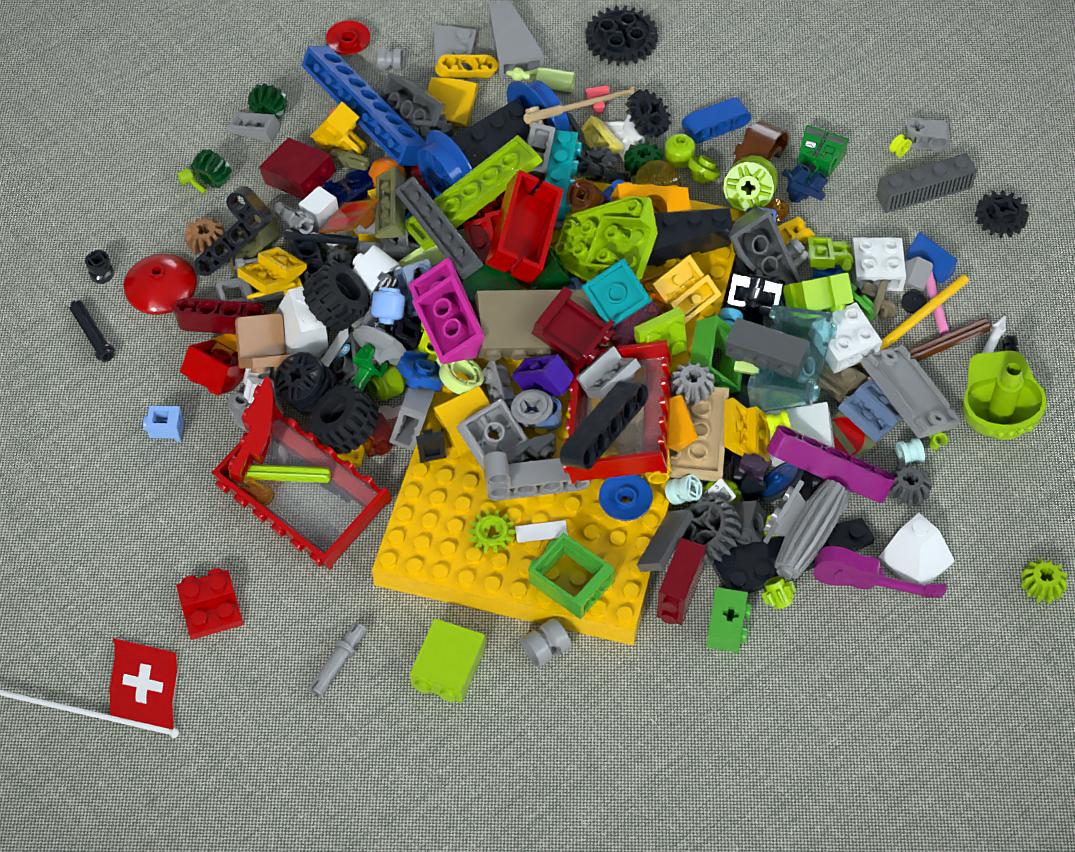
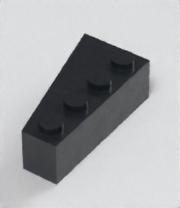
[646,208,733,267]

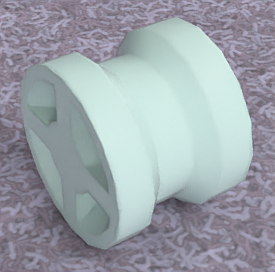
[896,437,925,467]

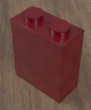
[259,137,336,200]
[657,538,706,626]

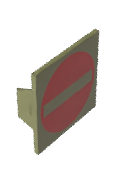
[831,411,878,459]

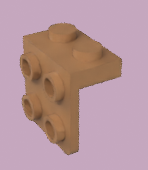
[235,314,294,373]

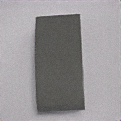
[505,433,556,464]

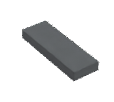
[637,509,694,572]

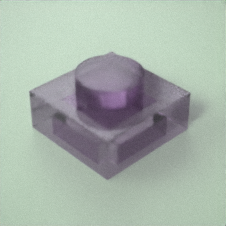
[739,453,769,481]

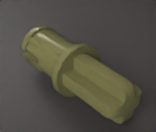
[330,148,371,171]

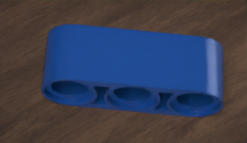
[681,97,751,144]

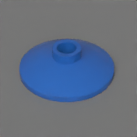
[599,475,653,521]

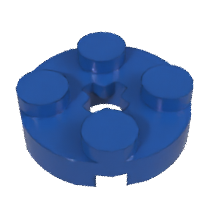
[396,350,444,391]

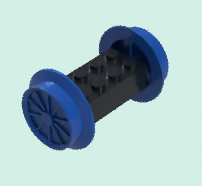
[417,80,570,197]

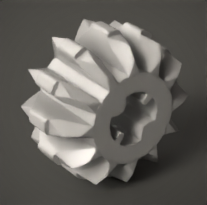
[671,361,715,406]

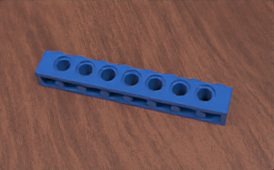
[301,46,427,166]

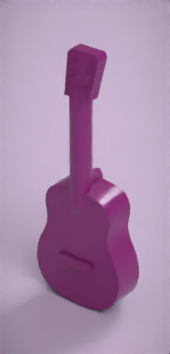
[813,546,947,598]

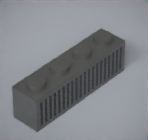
[876,153,977,213]

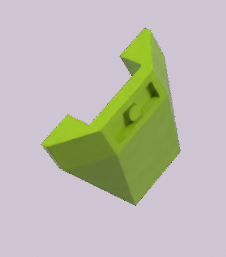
[554,196,658,282]

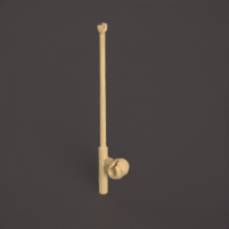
[524,86,636,126]

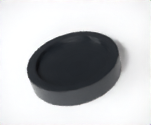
[901,291,926,314]

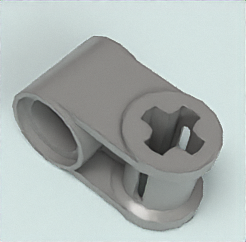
[904,118,949,151]

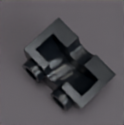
[727,273,783,316]

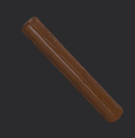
[908,318,991,362]

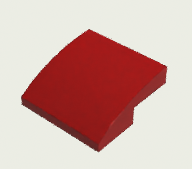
[463,209,500,263]

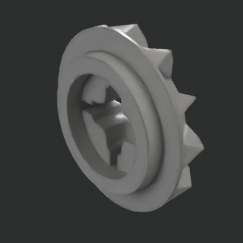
[511,389,553,427]

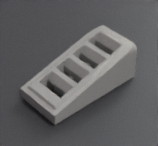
[227,112,280,142]

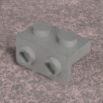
[577,347,641,399]

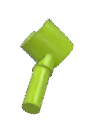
[177,168,207,194]
[928,432,948,450]

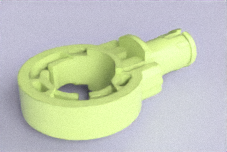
[430,341,484,395]

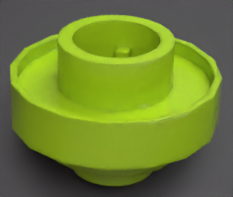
[687,155,721,184]

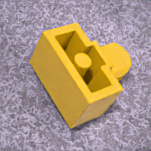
[310,102,367,155]

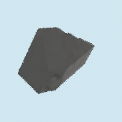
[380,72,445,127]
[729,208,802,303]

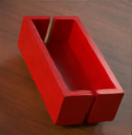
[485,169,564,284]

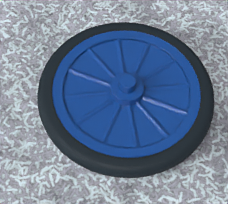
[759,462,804,502]

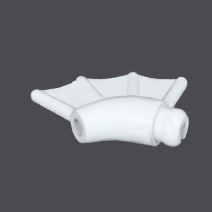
[604,115,645,161]

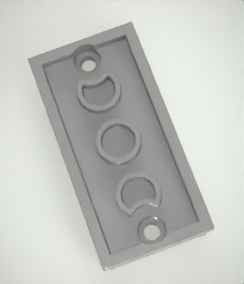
[861,344,961,439]

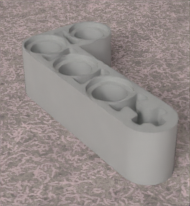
[483,451,590,501]

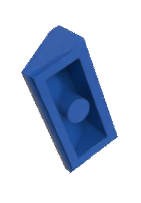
[906,232,957,284]

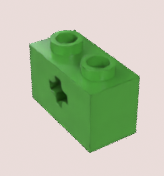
[706,587,752,653]

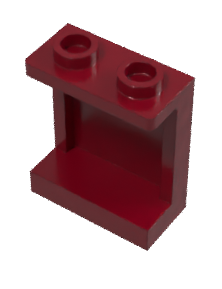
[531,286,615,369]

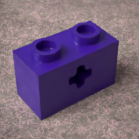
[511,354,575,396]

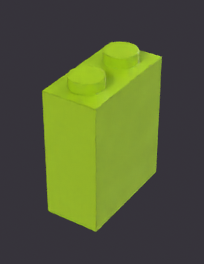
[410,618,486,703]

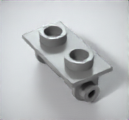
[482,361,515,410]

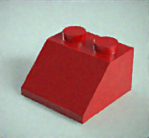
[180,339,246,395]

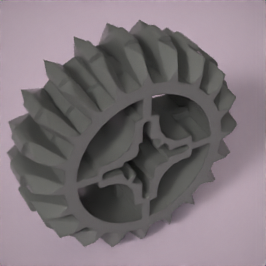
[682,495,742,566]

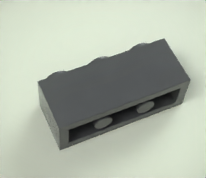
[725,318,810,379]

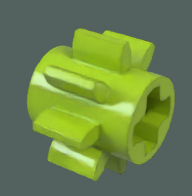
[761,576,797,609]

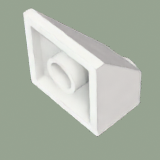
[878,513,955,586]

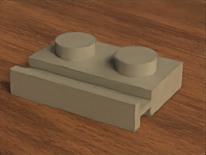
[811,358,867,402]

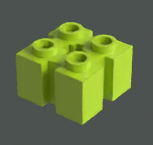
[782,272,854,318]

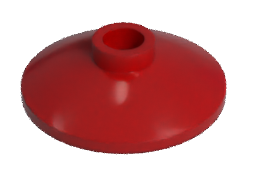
[326,20,371,55]

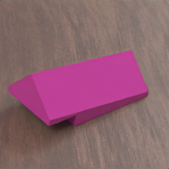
[408,257,485,364]

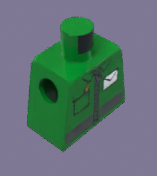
[797,125,849,178]

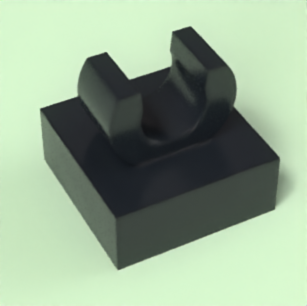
[416,429,446,463]

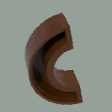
[722,120,789,198]

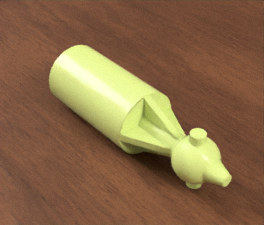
[506,67,575,93]

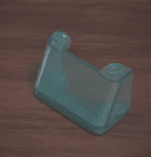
[747,305,837,412]

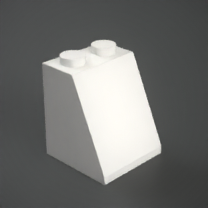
[275,286,329,358]

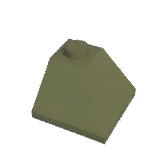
[227,214,280,274]

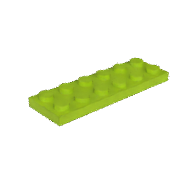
[405,135,543,252]

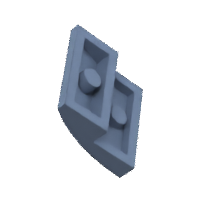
[838,379,903,443]

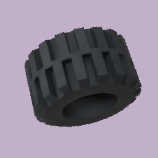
[302,261,371,331]
[309,383,380,454]

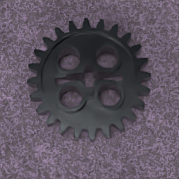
[585,5,658,66]

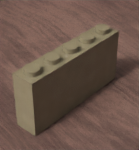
[473,290,609,361]

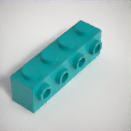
[545,130,582,221]

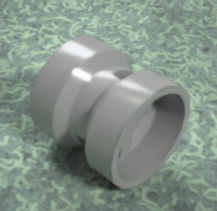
[378,48,403,71]

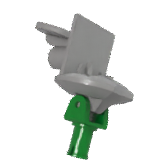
[349,300,412,391]

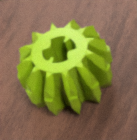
[1021,557,1068,605]

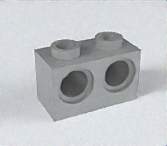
[526,122,556,181]

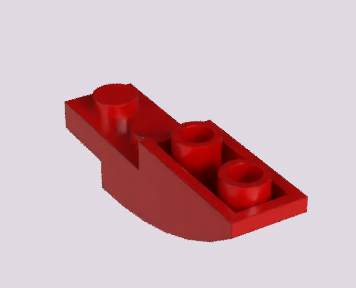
[228,377,276,483]

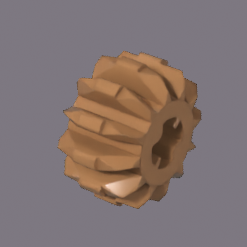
[184,216,225,255]

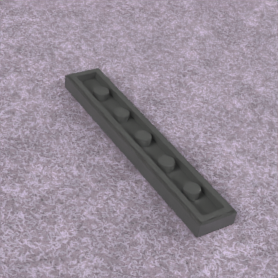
[394,176,483,280]

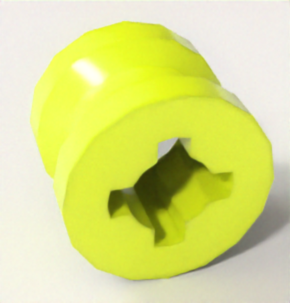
[766,409,792,436]

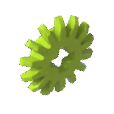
[467,510,516,553]

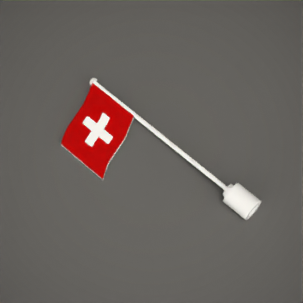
[0,638,179,738]

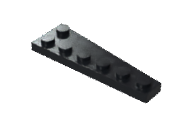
[712,518,875,595]

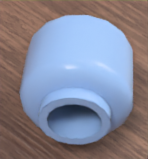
[371,287,405,325]

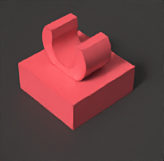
[584,85,610,114]

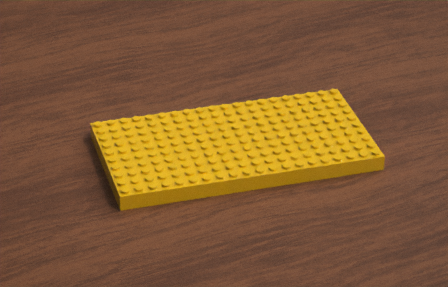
[372,174,746,646]

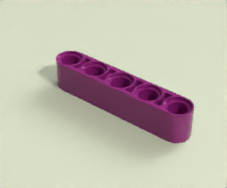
[766,425,896,503]

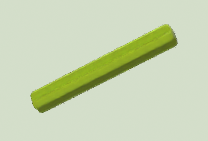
[229,464,331,483]

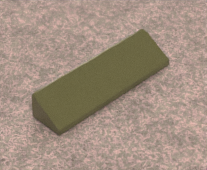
[375,166,406,238]

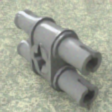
[356,218,421,260]

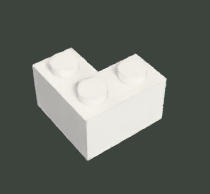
[299,186,354,251]

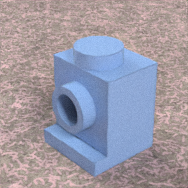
[143,406,184,442]

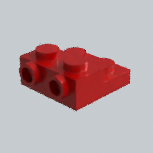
[176,568,244,640]

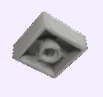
[457,399,529,470]

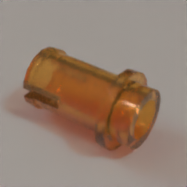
[240,477,275,506]

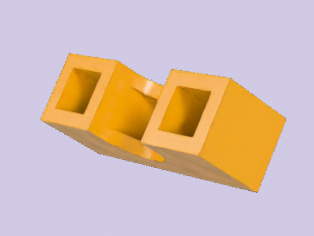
[611,182,691,213]

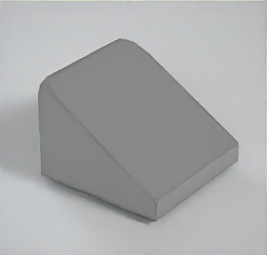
[905,257,933,292]

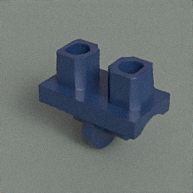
[782,163,828,203]

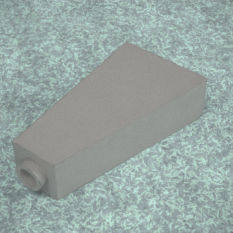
[489,1,544,78]
[389,386,435,451]

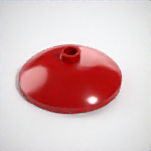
[124,254,197,315]

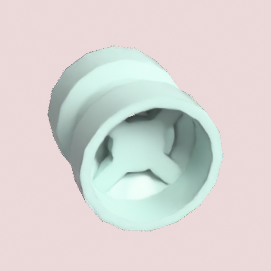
[665,474,702,505]

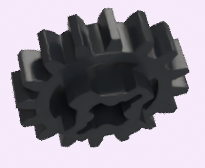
[625,89,671,138]
[975,190,1029,238]

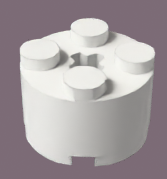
[352,245,402,300]

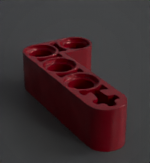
[173,298,267,335]

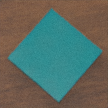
[581,258,653,328]

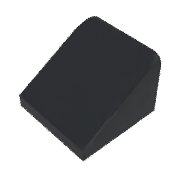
[395,318,421,351]

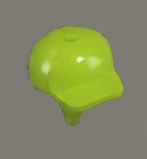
[962,351,1047,440]

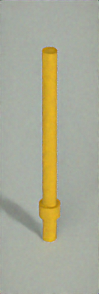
[857,274,969,368]

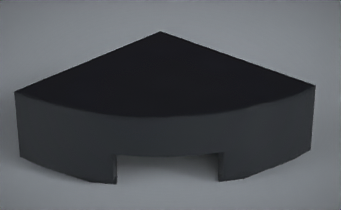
[741,471,767,501]

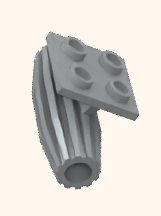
[763,480,848,580]

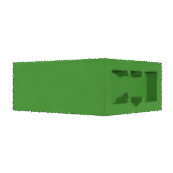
[690,315,742,394]
[528,532,615,619]

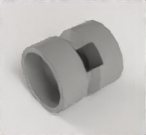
[520,618,572,668]

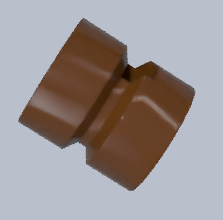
[566,179,609,212]

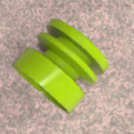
[723,155,778,212]

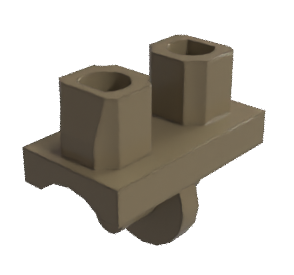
[859,280,897,324]

